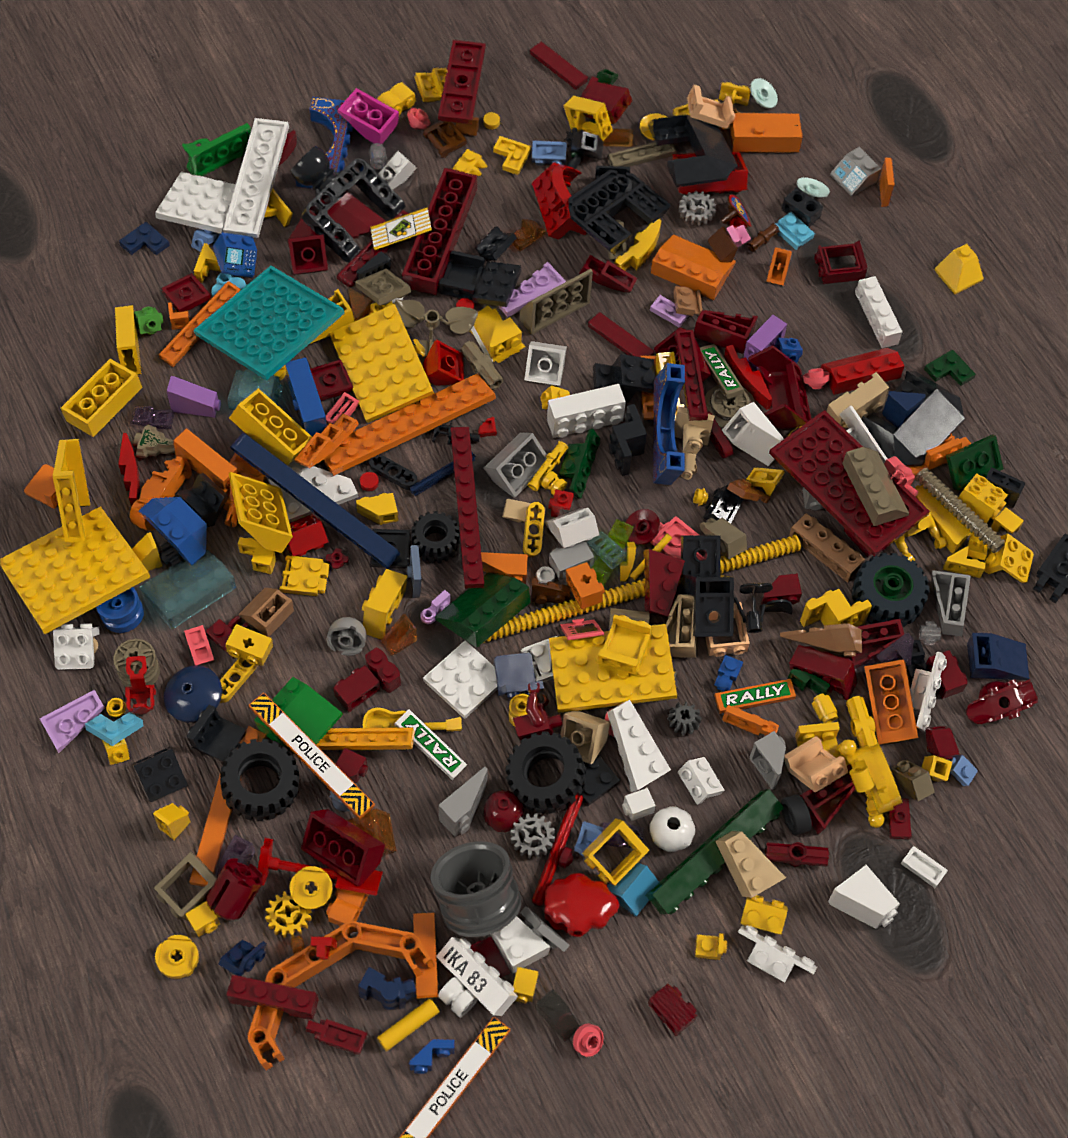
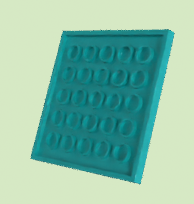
[193,266,345,381]

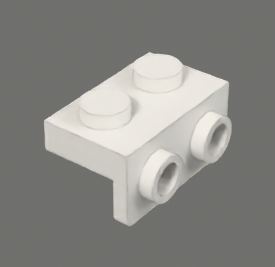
[678,757,725,805]

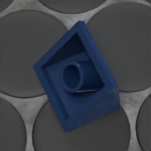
[882,391,925,429]

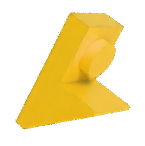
[194,243,221,283]
[747,467,785,496]
[943,546,986,578]

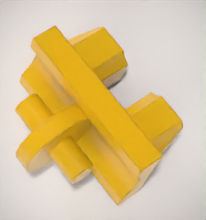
[719,82,751,106]

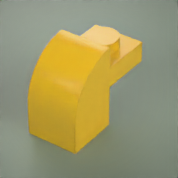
[238,537,276,574]

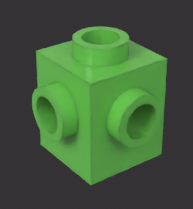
[134,307,163,334]

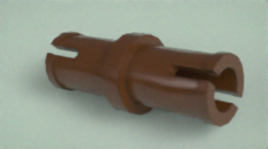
[747,223,780,252]

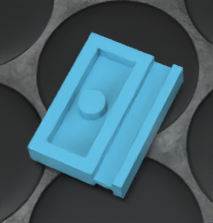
[776,212,815,250]

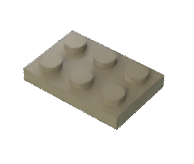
[355,269,411,305]

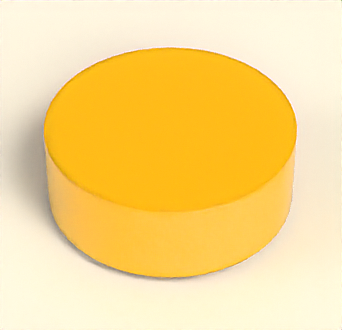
[483,112,500,129]

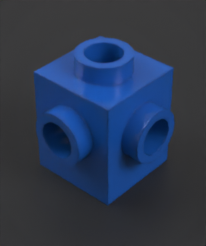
[774,338,803,363]

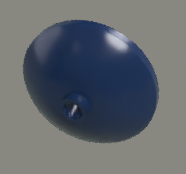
[164,665,222,723]

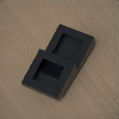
[900,640,929,682]

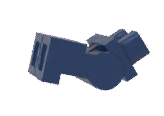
[358,967,416,1010]

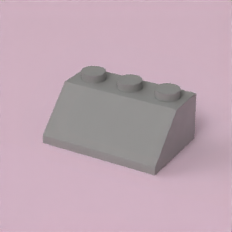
[484,432,547,498]

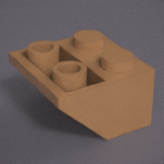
[239,588,294,637]

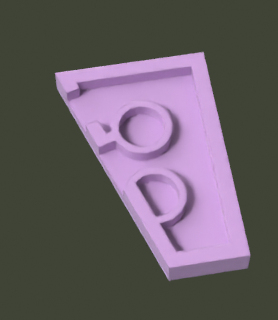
[40,690,105,753]

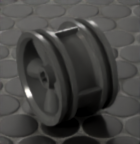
[431,841,522,937]

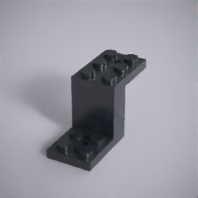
[681,535,734,637]

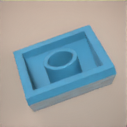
[607,863,659,917]

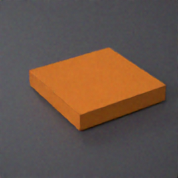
[879,158,895,207]

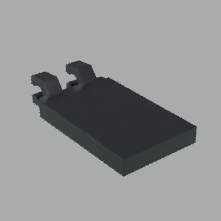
[1033,533,1068,604]

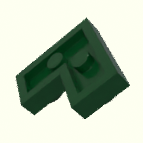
[924,349,976,386]

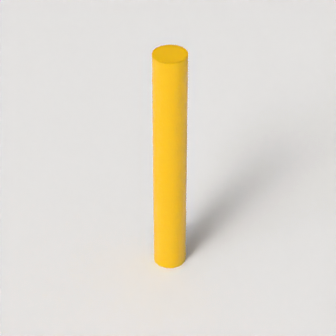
[629,534,672,581]

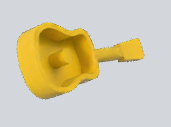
[363,708,462,732]

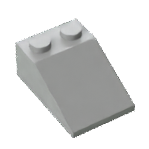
[438,767,488,837]

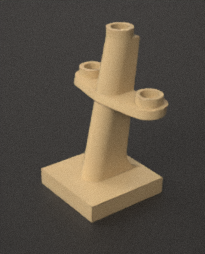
[675,406,715,480]

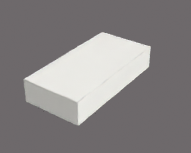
[901,846,948,888]

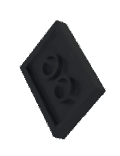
[472,261,522,307]

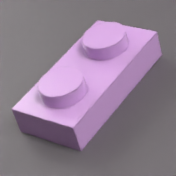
[650,295,689,327]

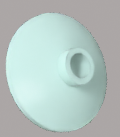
[750,78,778,109]
[797,178,830,198]

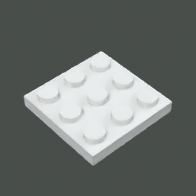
[423,640,498,719]

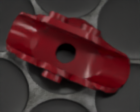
[966,679,1038,724]

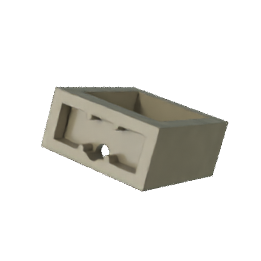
[154,852,217,921]

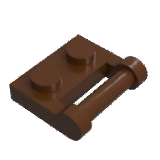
[423,121,467,158]

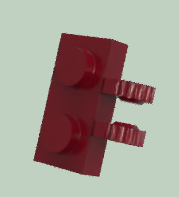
[205,616,250,659]

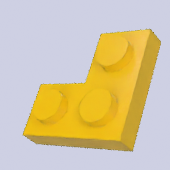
[493,136,531,175]

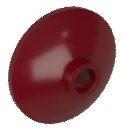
[624,509,660,545]

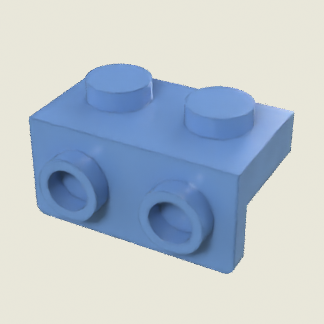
[532,141,567,165]

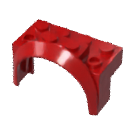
[532,162,587,240]

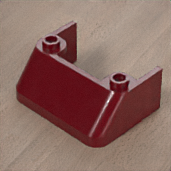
[748,345,811,429]

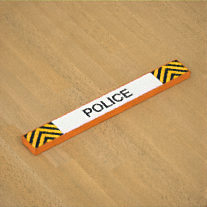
[249,692,375,820]
[399,1017,511,1138]

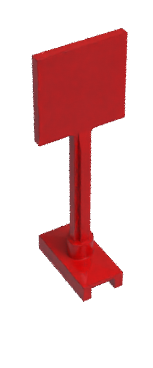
[258,838,383,896]

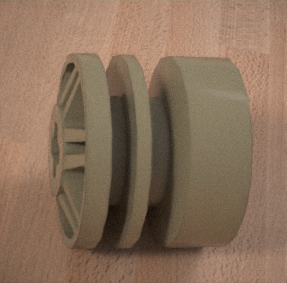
[113,639,160,687]

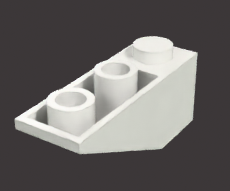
[378,151,417,197]

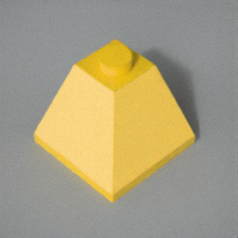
[934,244,984,294]

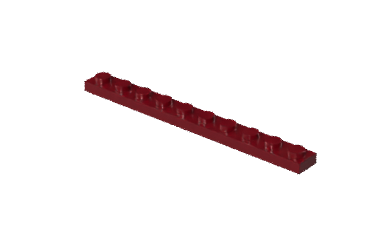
[451,427,484,589]

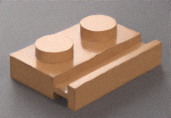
[673,286,702,317]

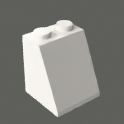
[828,865,900,929]

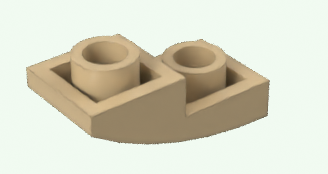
[502,499,546,526]

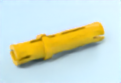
[527,441,568,491]

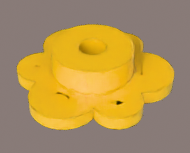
[413,339,426,357]

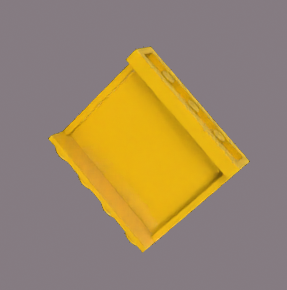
[53,439,90,543]

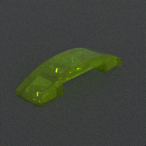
[591,519,634,587]

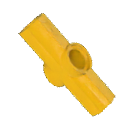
[846,696,878,747]

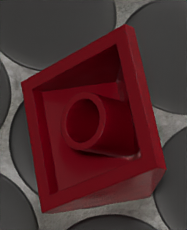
[288,234,328,274]

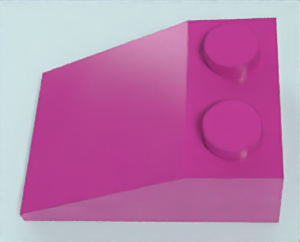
[338,88,399,146]

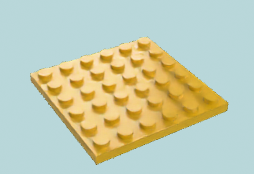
[0,506,150,635]

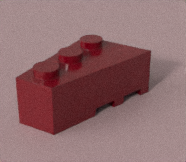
[694,310,758,354]
[846,619,905,669]
[800,764,855,834]

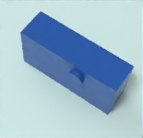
[285,357,327,437]

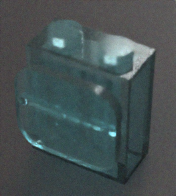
[227,369,283,411]

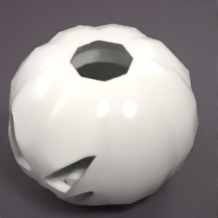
[649,807,695,852]

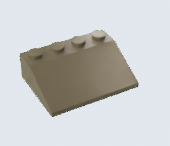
[519,269,593,335]

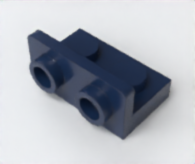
[218,939,267,976]

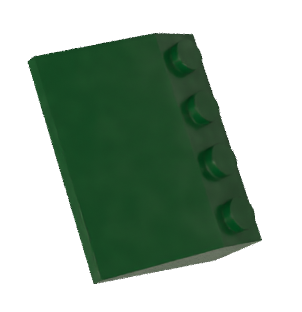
[435,572,530,648]

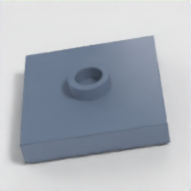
[407,545,421,598]

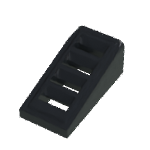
[357,251,391,280]

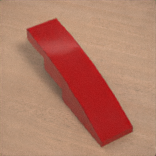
[724,345,772,410]
[118,433,140,507]

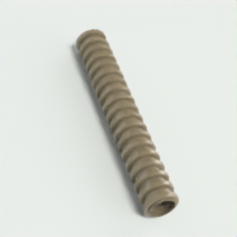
[915,468,1005,553]

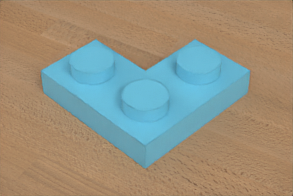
[85,712,144,746]

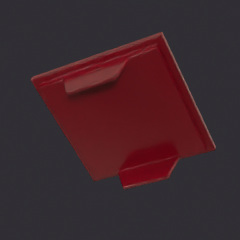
[470,936,511,978]

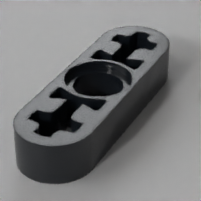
[369,454,417,490]

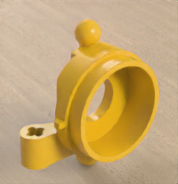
[837,739,902,828]

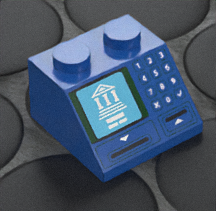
[213,232,257,278]

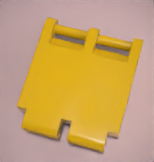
[279,555,330,597]

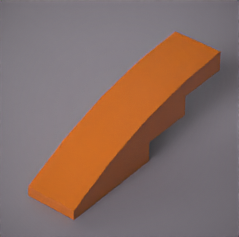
[294,414,359,469]
[413,913,438,998]

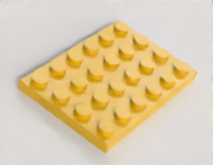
[329,304,434,423]
[549,624,677,713]

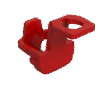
[125,656,156,715]

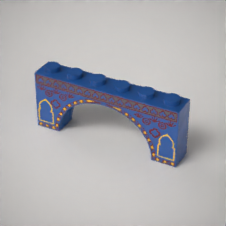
[296,97,353,188]
[653,363,685,485]

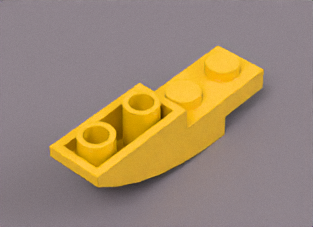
[614,219,661,271]

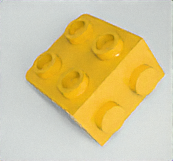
[984,534,1034,583]

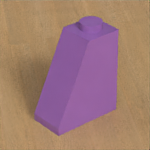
[167,376,221,418]

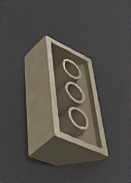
[842,447,909,526]

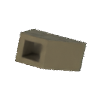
[890,760,935,801]

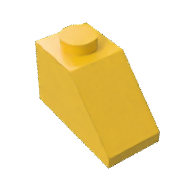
[132,532,162,571]
[153,803,190,840]

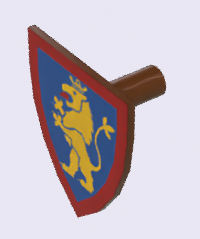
[721,195,751,228]

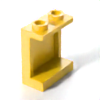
[598,615,652,675]

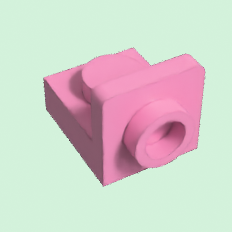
[726,225,751,248]

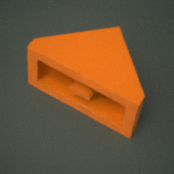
[766,247,792,286]

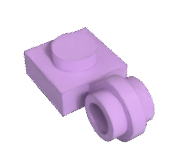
[421,590,450,624]

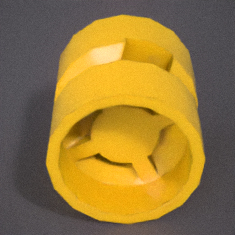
[509,694,529,727]

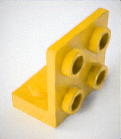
[795,722,840,758]

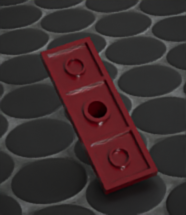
[438,40,486,124]

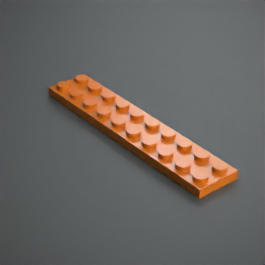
[322,373,496,476]

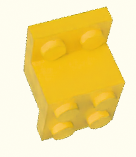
[800,589,872,627]

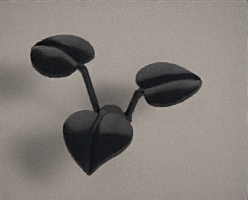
[734,583,793,633]

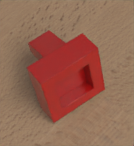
[310,937,337,960]

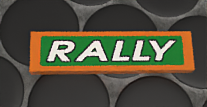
[714,679,796,714]

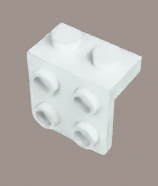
[53,623,99,669]

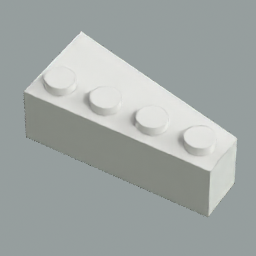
[607,700,671,792]

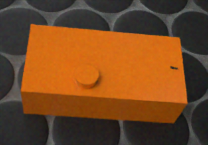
[730,113,802,152]

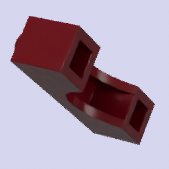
[226,975,319,1020]

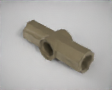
[461,341,503,390]

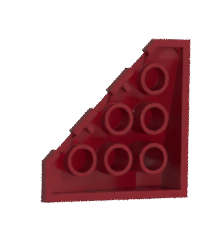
[289,192,386,244]

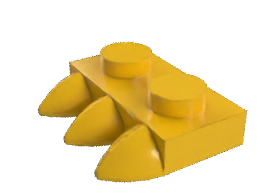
[452,149,487,176]

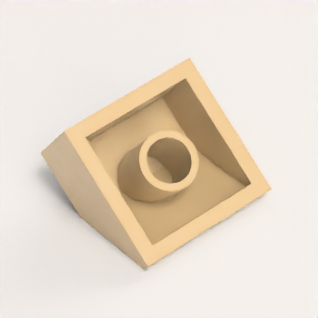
[560,710,610,764]

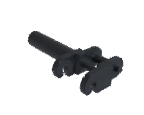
[432,423,480,445]

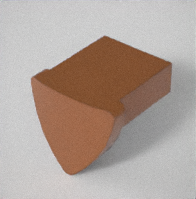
[456,117,479,136]

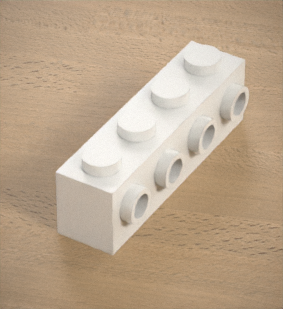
[855,276,902,348]

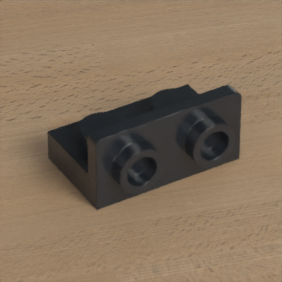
[475,226,517,261]
[703,485,744,523]

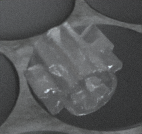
[919,621,941,646]

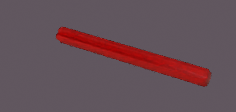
[532,794,583,906]

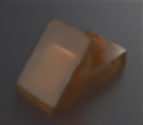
[512,219,546,251]

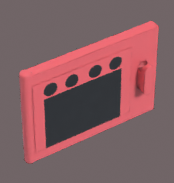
[560,618,604,640]

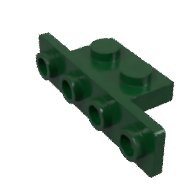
[559,429,600,499]

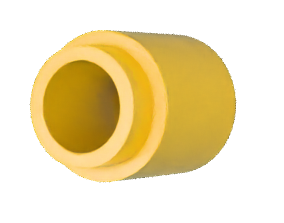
[812,694,838,723]

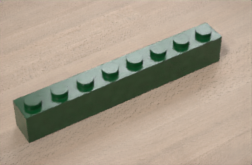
[646,789,784,915]

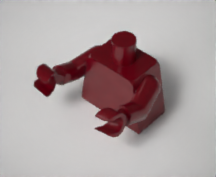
[513,683,563,740]

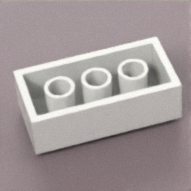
[547,384,626,438]

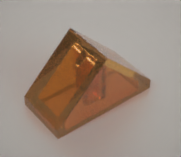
[348,289,373,321]
[381,614,417,655]

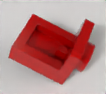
[548,489,574,517]

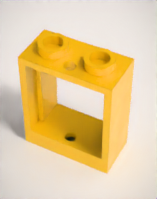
[564,96,613,141]
[582,818,649,886]

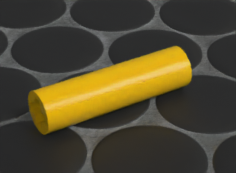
[377,998,439,1052]

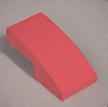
[184,625,214,665]

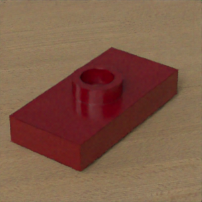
[888,798,912,839]

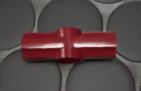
[765,842,829,867]

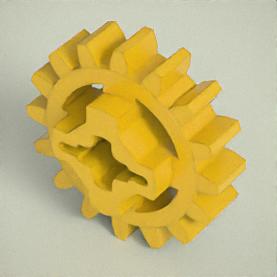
[266,892,312,938]

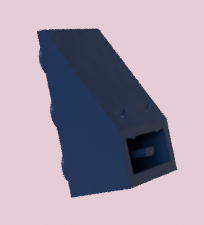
[967,633,1029,680]

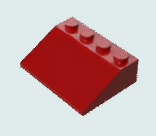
[672,152,748,194]

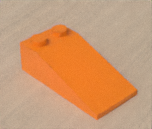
[864,659,919,745]

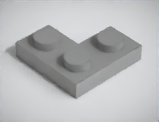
[520,906,570,952]

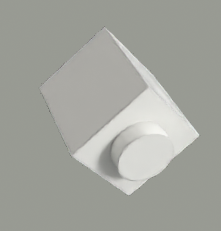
[622,788,655,821]

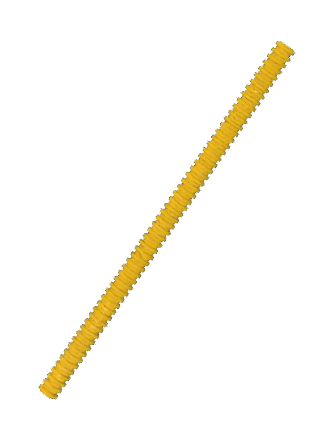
[482,535,801,644]

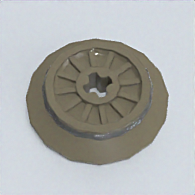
[705,385,756,429]

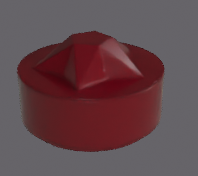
[558,847,574,869]

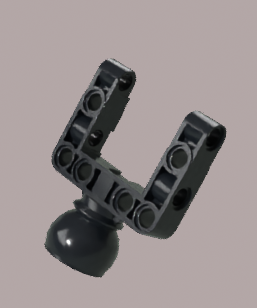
[290,146,406,263]

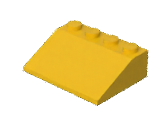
[229,472,293,553]

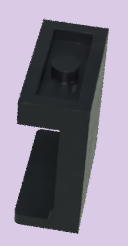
[439,250,484,301]

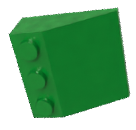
[254,677,343,751]

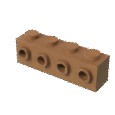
[789,513,865,583]

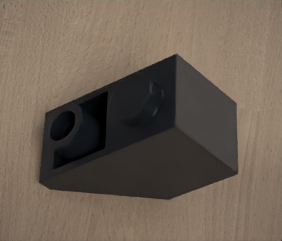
[571,131,604,160]

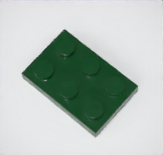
[946,434,1003,491]

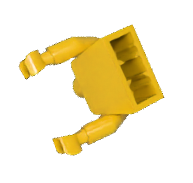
[894,513,947,561]

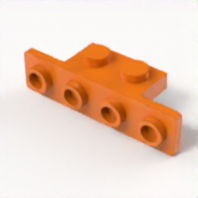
[905,437,972,476]

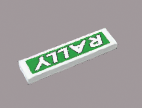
[394,710,467,780]

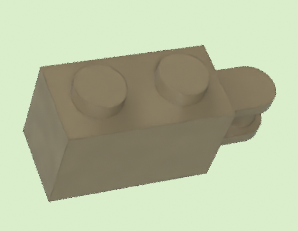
[699,518,747,559]

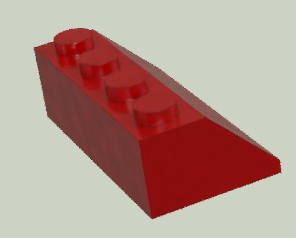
[821,348,904,395]

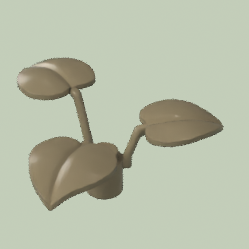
[395,300,478,366]

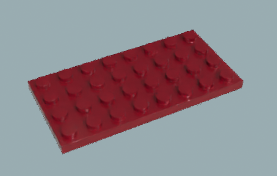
[769,410,930,557]

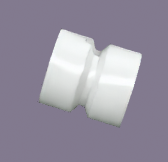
[438,976,478,1017]

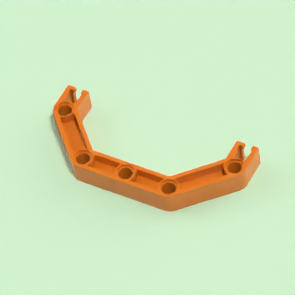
[248,921,435,1071]

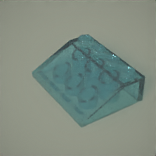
[139,549,236,630]

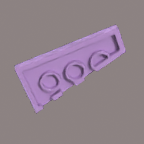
[498,262,566,317]

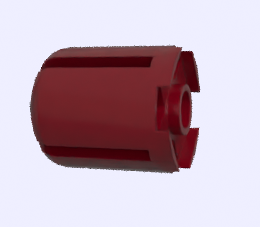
[207,858,263,920]

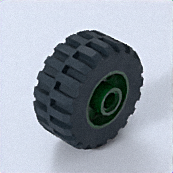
[852,553,929,627]

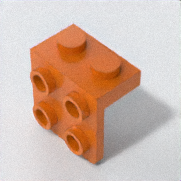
[24,464,58,509]

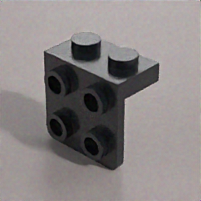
[187,705,246,762]

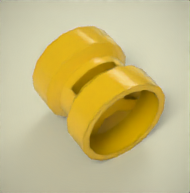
[541,471,567,495]

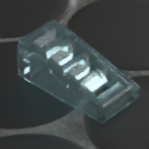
[587,531,627,569]

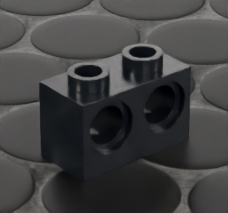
[781,187,823,228]

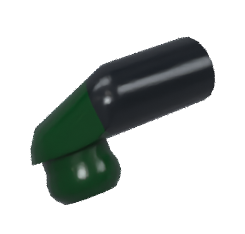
[567,152,583,169]

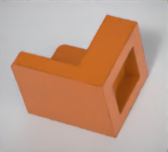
[168,302,190,330]

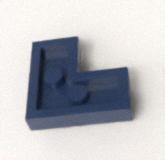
[119,222,170,255]

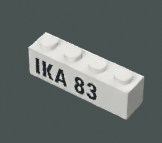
[436,937,518,1016]

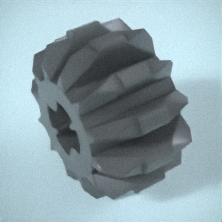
[667,701,702,736]

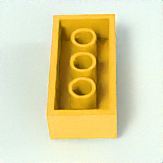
[61,359,143,437]
[229,388,312,466]

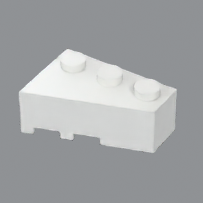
[490,916,550,974]

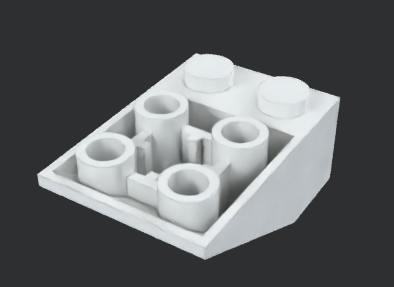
[722,402,784,466]
[545,508,599,548]

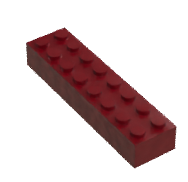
[402,168,477,295]

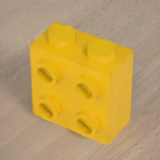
[958,474,1008,523]

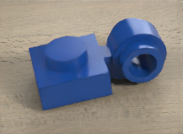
[714,655,743,692]

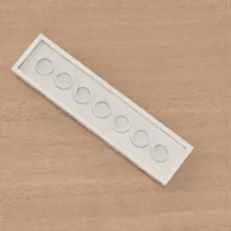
[223,118,289,238]

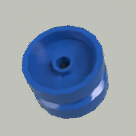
[96,587,144,633]

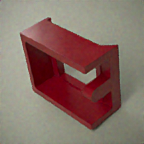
[814,240,868,284]

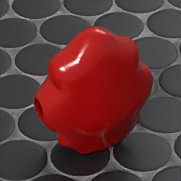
[544,873,620,937]

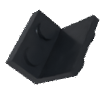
[132,746,188,802]

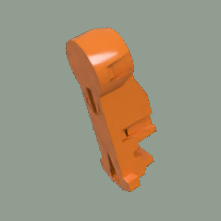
[130,456,192,531]

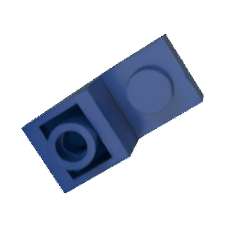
[410,1039,455,1074]

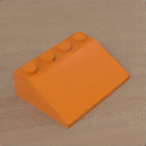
[651,234,736,300]

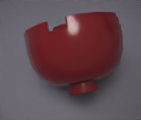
[483,790,524,833]

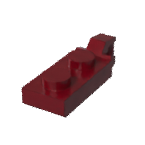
[306,1019,367,1055]

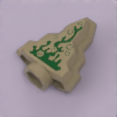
[133,425,175,458]

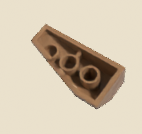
[780,624,862,657]

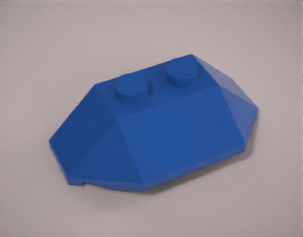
[138,497,207,566]

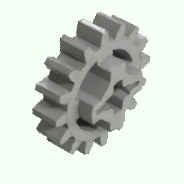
[679,191,716,226]
[510,813,555,859]

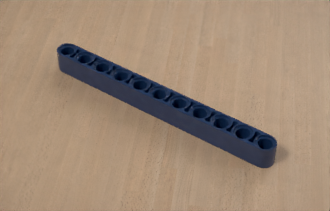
[230,433,400,569]

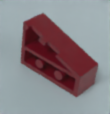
[643,549,685,617]
[789,645,858,700]

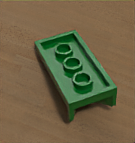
[182,123,251,177]

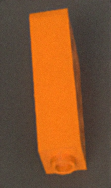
[173,428,237,490]

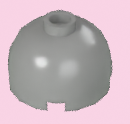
[326,617,367,656]

